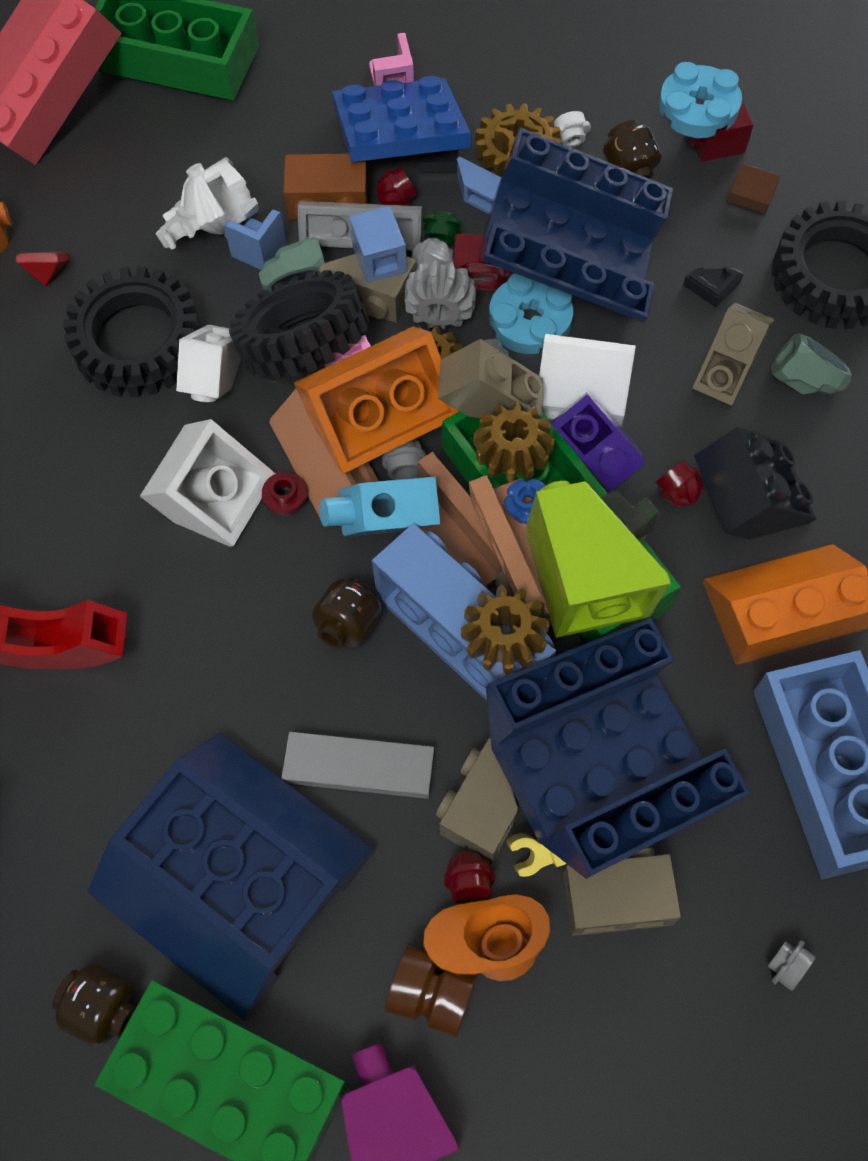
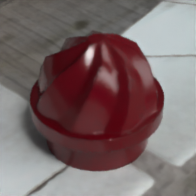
[376,166,418,206]
[655,460,703,507]
[444,850,495,903]

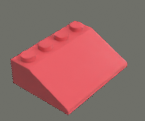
[0,0,121,166]

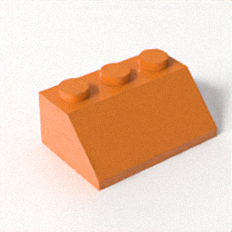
[294,326,460,474]
[703,544,868,665]

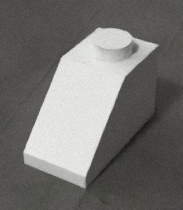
[176,325,241,402]

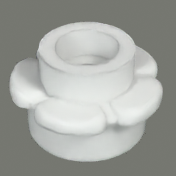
[554,111,591,147]

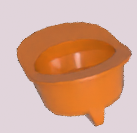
[424,894,550,982]

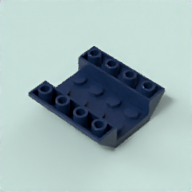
[478,128,673,322]
[486,617,751,879]
[87,733,374,1021]

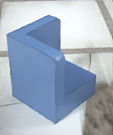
[349,206,407,283]
[224,209,287,270]

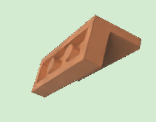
[269,389,379,517]
[418,452,502,588]
[469,475,549,618]

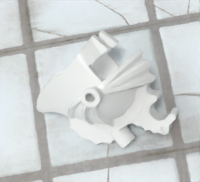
[156,157,259,250]

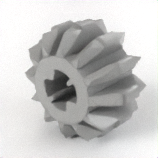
[404,260,476,331]

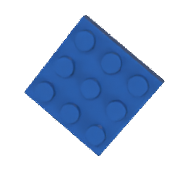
[332,76,471,162]

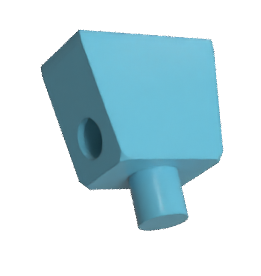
[319,477,440,536]

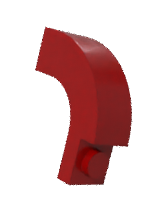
[0,599,127,669]

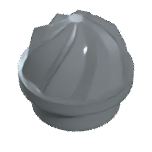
[412,238,454,270]
[382,440,426,480]

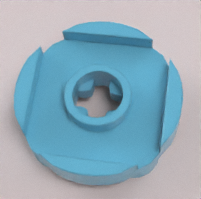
[659,62,742,138]
[489,273,573,355]

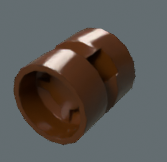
[385,944,477,1038]

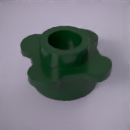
[422,211,463,246]

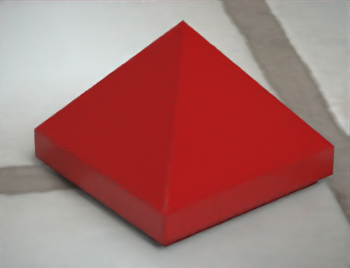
[16,252,70,286]

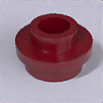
[262,472,307,516]

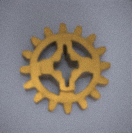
[475,103,561,176]

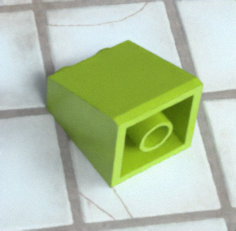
[525,481,671,638]

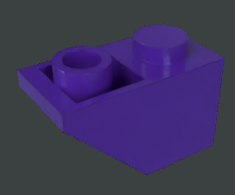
[551,392,646,492]

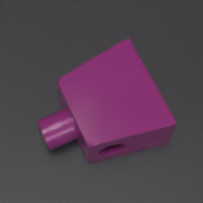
[341,1043,459,1161]

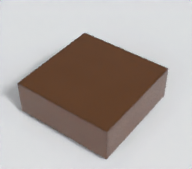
[727,163,781,214]

